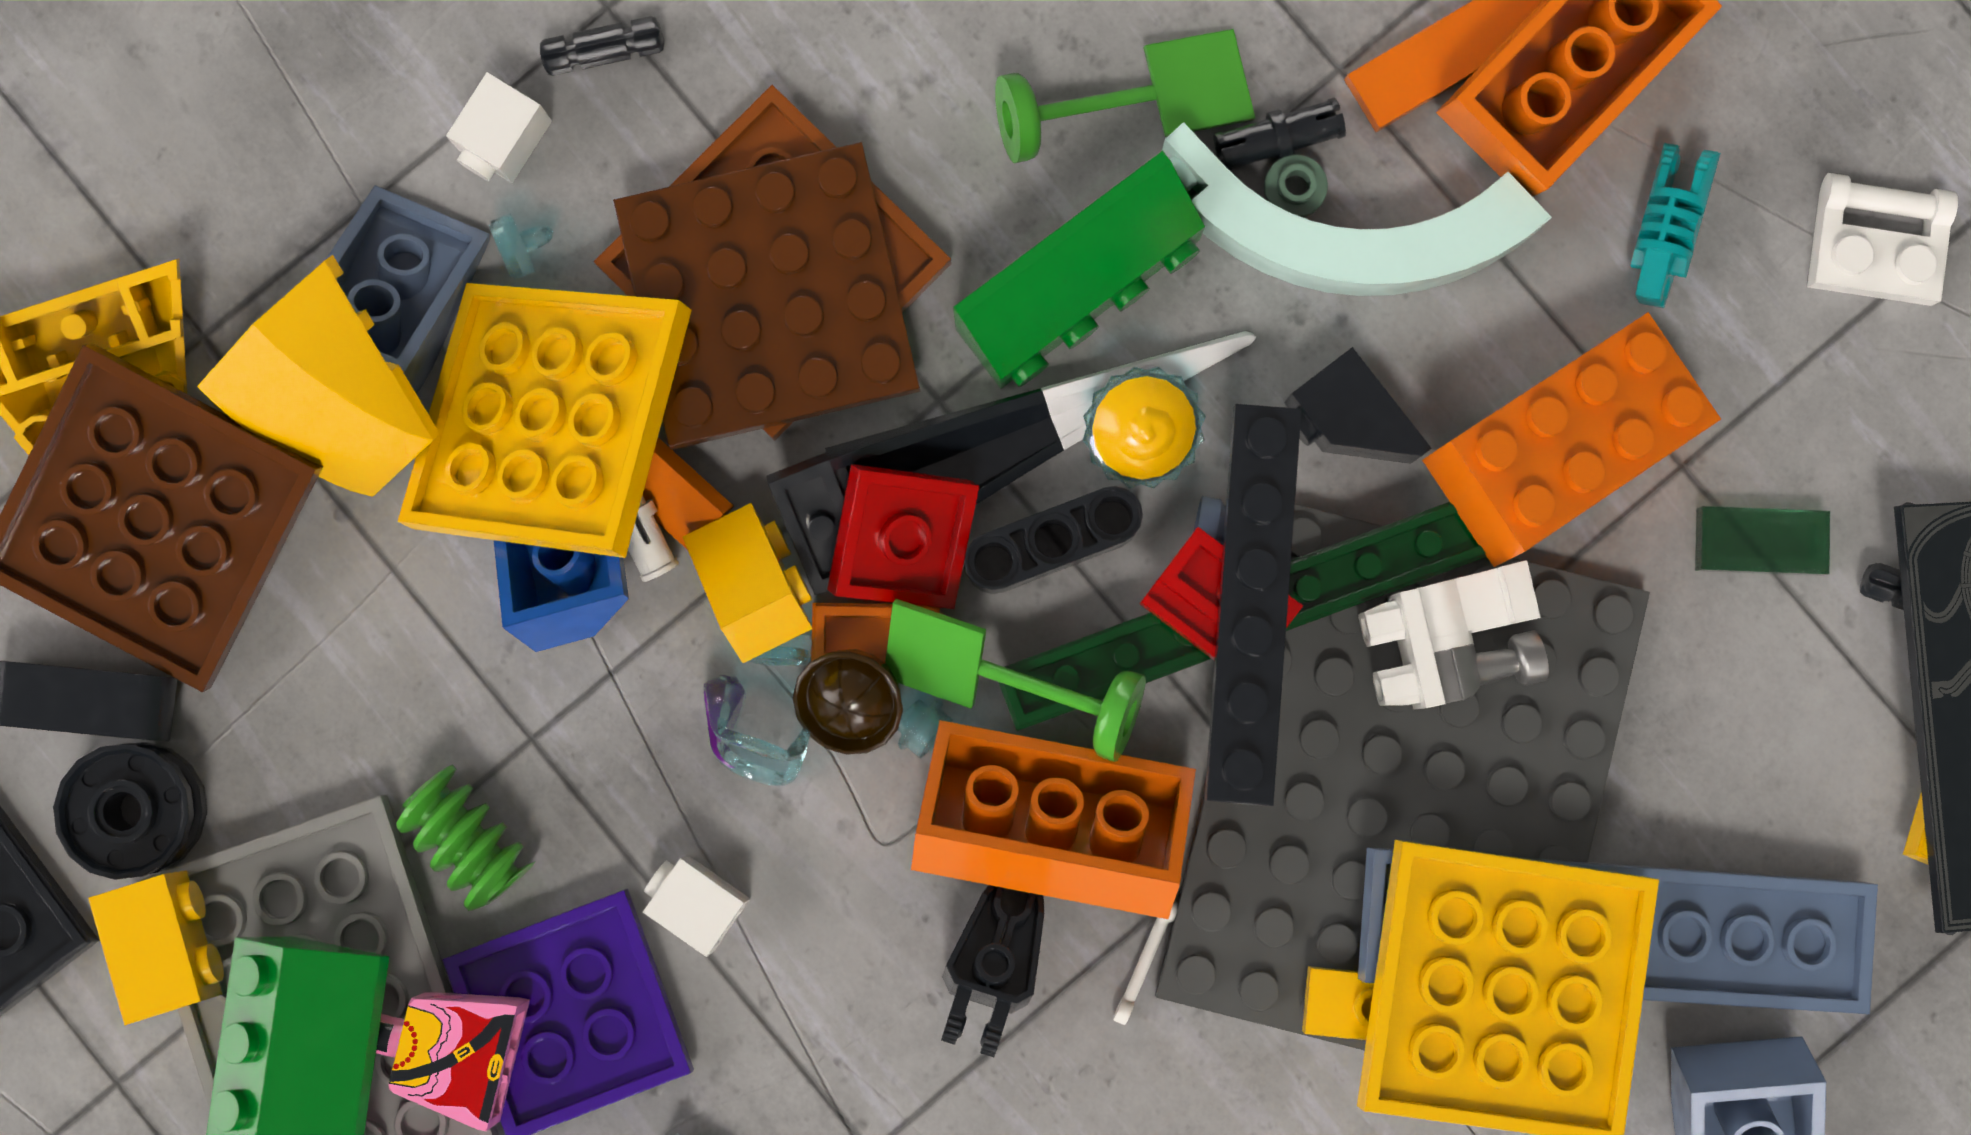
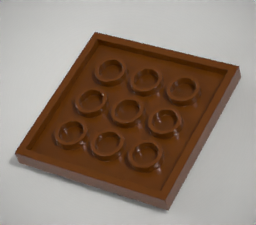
[613,142,921,450]
[0,343,323,693]

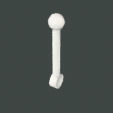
[1113,901,1178,1025]

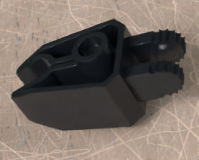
[941,885,1045,1058]

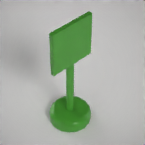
[995,29,1255,163]
[885,599,1146,762]

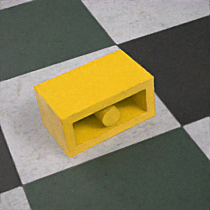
[683,503,813,663]
[88,870,224,1026]

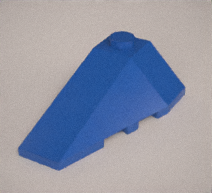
[493,540,629,652]

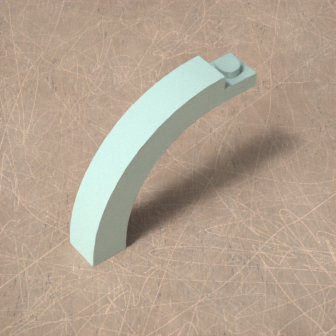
[1162,122,1552,296]

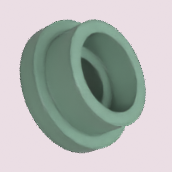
[1264,155,1328,218]

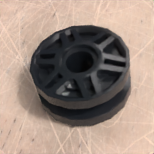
[53,742,207,880]

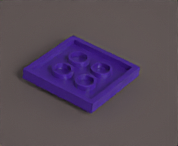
[442,889,694,1135]

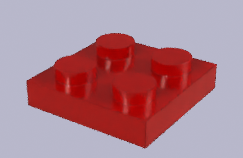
[827,464,979,609]

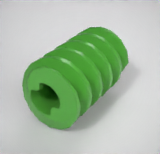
[396,764,536,911]

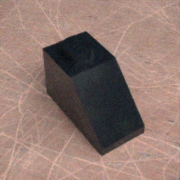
[1284,347,1432,464]

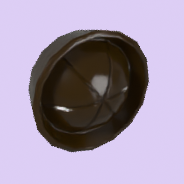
[792,649,903,755]

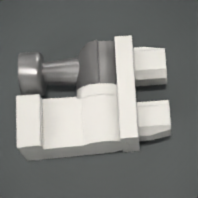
[1358,560,1549,710]

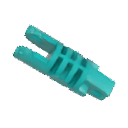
[1630,143,1721,308]

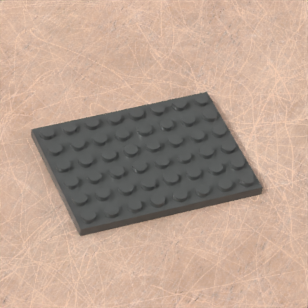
[1155,504,1650,1051]

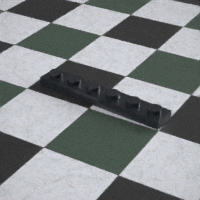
[1204,404,1302,806]

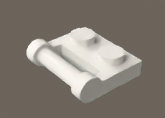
[1807,173,1958,306]

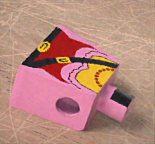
[376,992,530,1131]

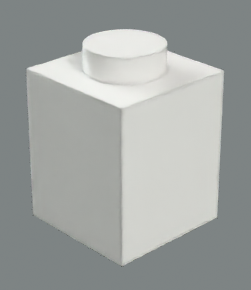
[446,72,552,183]
[643,855,750,957]

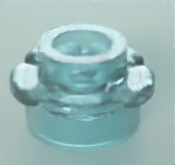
[898,699,953,758]

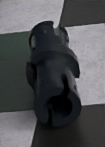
[1213,98,1346,171]

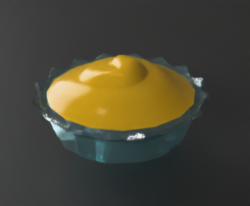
[1083,367,1206,489]

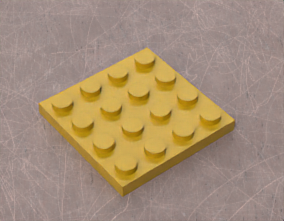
[397,283,692,558]
[1357,840,1659,1135]

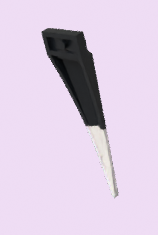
[766,331,1256,595]

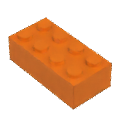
[1436,0,1722,197]
[1422,312,1721,567]
[911,720,1196,919]

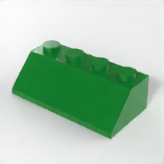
[953,151,1205,389]
[206,936,390,1135]

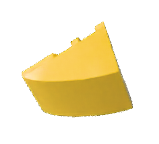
[197,255,440,497]
[0,258,187,455]

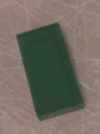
[1695,506,1830,576]

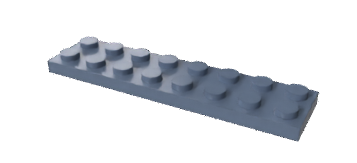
[1358,847,1878,1014]

